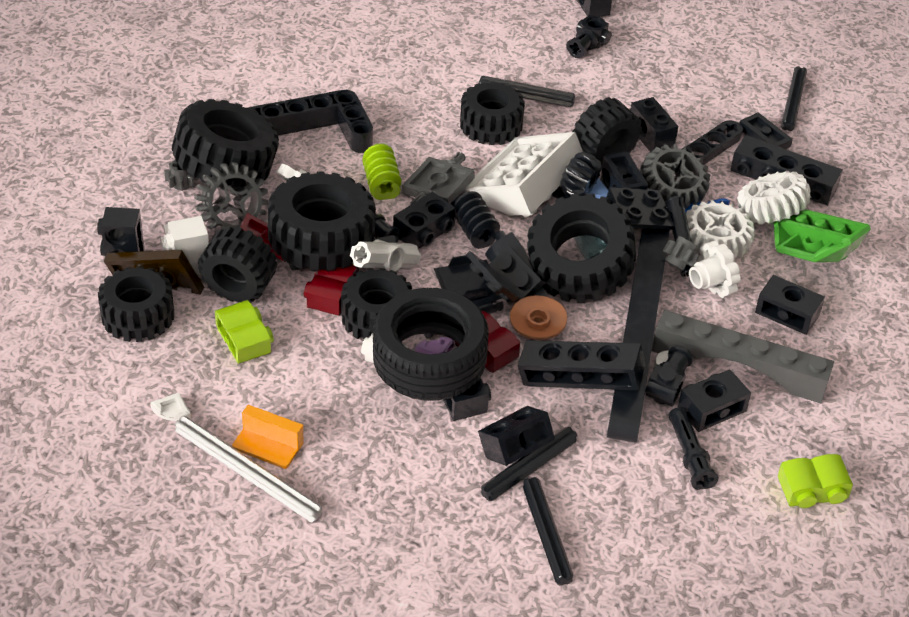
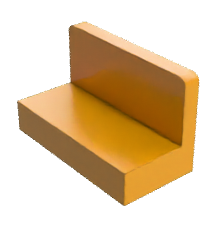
[232,404,304,469]

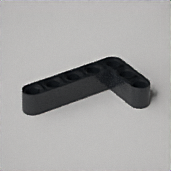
[247,89,373,153]

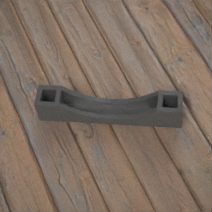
[652,310,835,404]

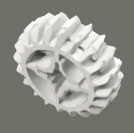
[737,171,811,224]
[686,200,755,262]

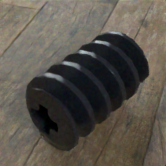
[451,191,500,249]

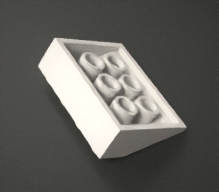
[461,132,583,217]

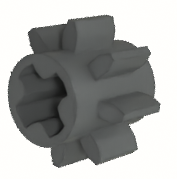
[164,160,199,191]
[663,236,699,270]

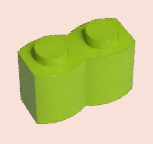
[215,300,274,364]
[777,454,853,508]

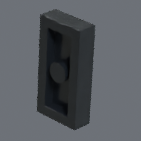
[739,112,793,149]

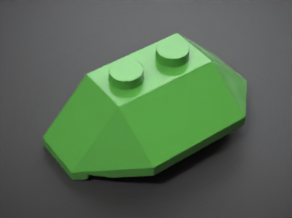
[773,209,871,262]

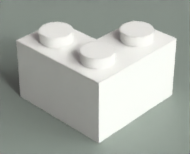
[160,216,209,277]

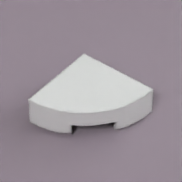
[150,393,191,421]

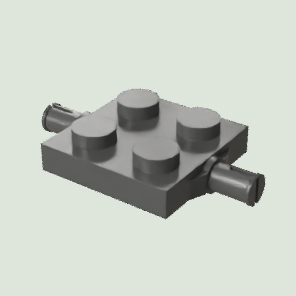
[402,152,475,205]

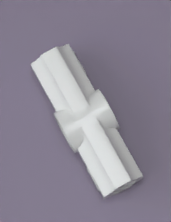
[350,239,421,271]

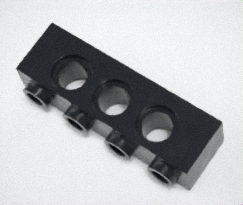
[730,135,843,206]
[517,340,646,391]

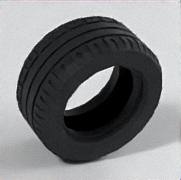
[373,288,489,401]

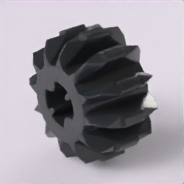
[561,152,602,196]

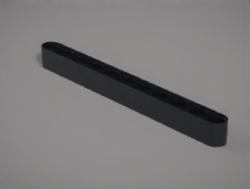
[606,229,670,443]

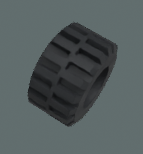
[460,82,525,145]
[572,97,642,165]
[198,227,278,303]
[98,266,175,342]
[341,268,412,341]

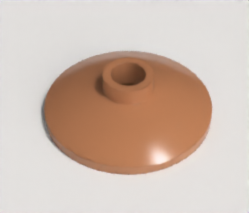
[510,295,567,340]

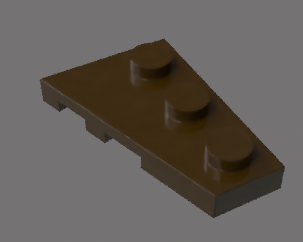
[104,250,205,295]

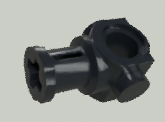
[566,15,612,58]
[645,345,694,407]

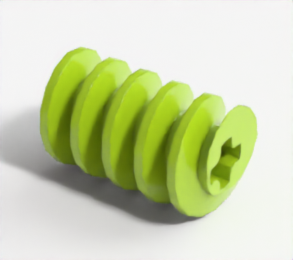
[362,143,402,200]

